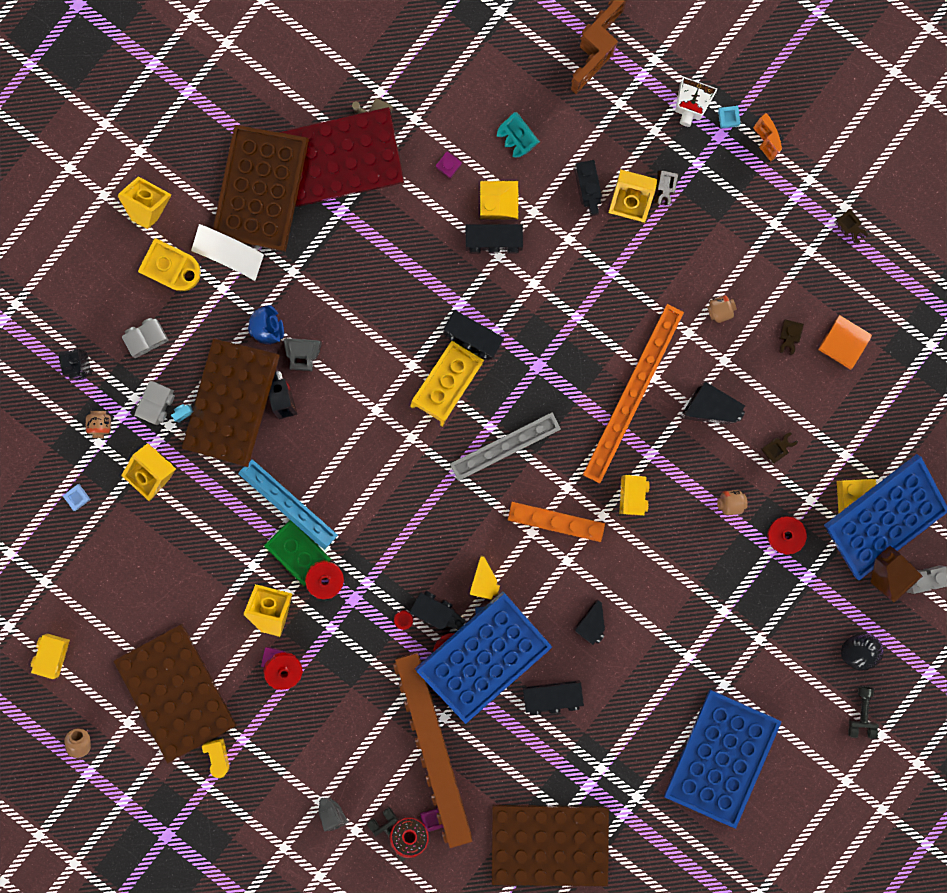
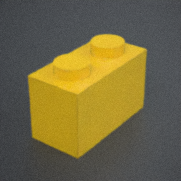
[31,634,70,679]

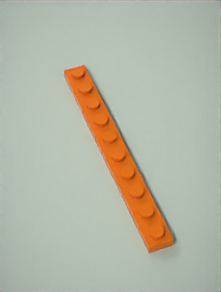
[583,304,684,484]

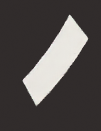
[191,224,264,281]

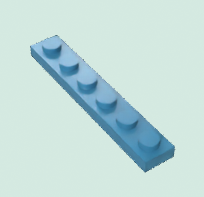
[239,460,338,550]

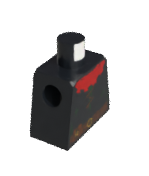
[269,371,298,420]

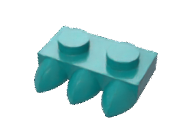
[497,112,540,157]

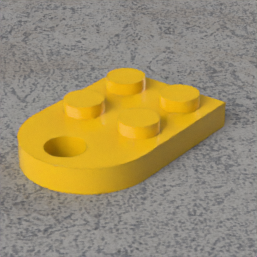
[138,238,201,291]

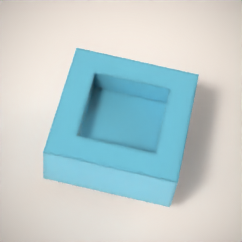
[718,106,741,128]
[171,404,193,422]

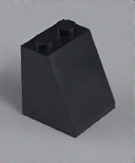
[680,381,745,425]

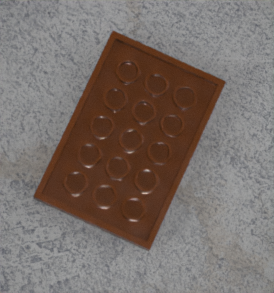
[213,125,309,252]
[182,338,280,467]
[113,624,237,763]
[492,805,609,886]

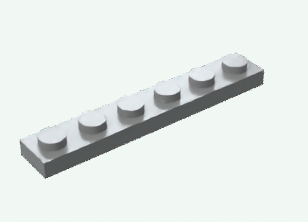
[450,412,561,481]

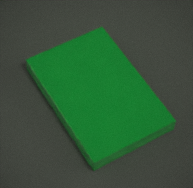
[264,520,332,586]

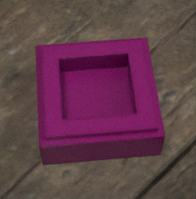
[420,808,444,832]

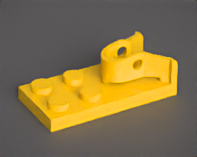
[410,341,484,427]

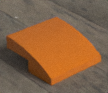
[753,113,782,161]
[818,315,872,370]

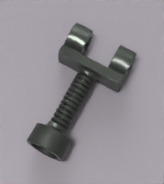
[848,686,879,739]
[367,807,407,862]

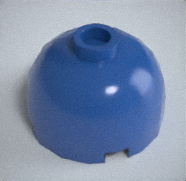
[248,305,284,345]

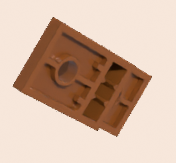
[571,0,627,94]

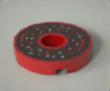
[390,818,429,858]

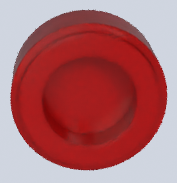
[394,610,413,630]

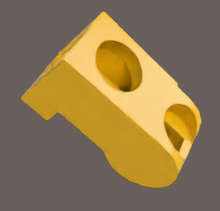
[202,738,229,778]

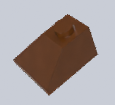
[870,546,923,603]

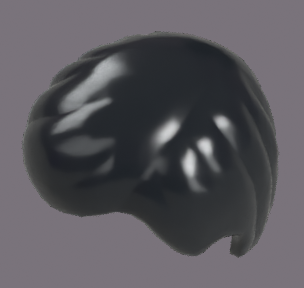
[841,634,884,671]

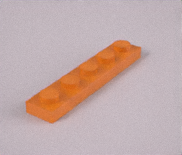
[508,502,605,542]

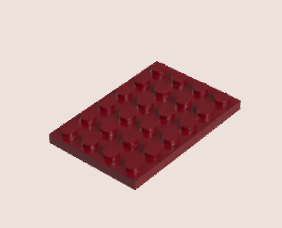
[279,107,405,207]

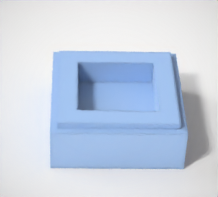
[63,484,91,511]

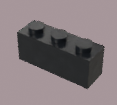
[465,224,523,254]
[443,310,504,360]
[523,680,584,715]

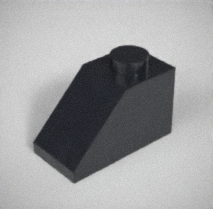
[574,599,605,645]

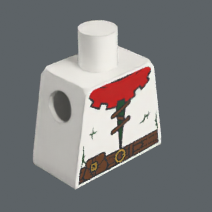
[675,77,717,127]

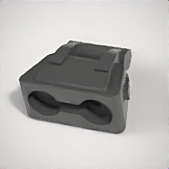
[284,338,322,371]
[318,797,349,832]

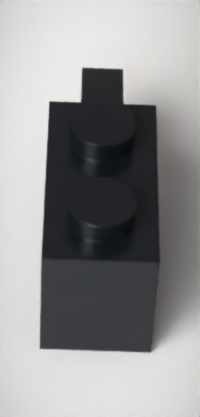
[574,160,602,216]
[58,348,92,381]
[410,590,466,630]

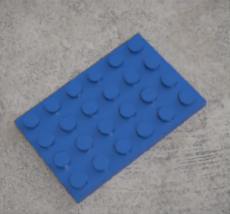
[824,454,947,580]
[415,591,552,724]
[664,689,782,829]

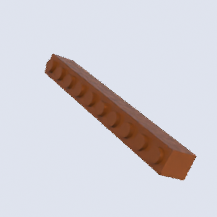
[393,652,472,848]

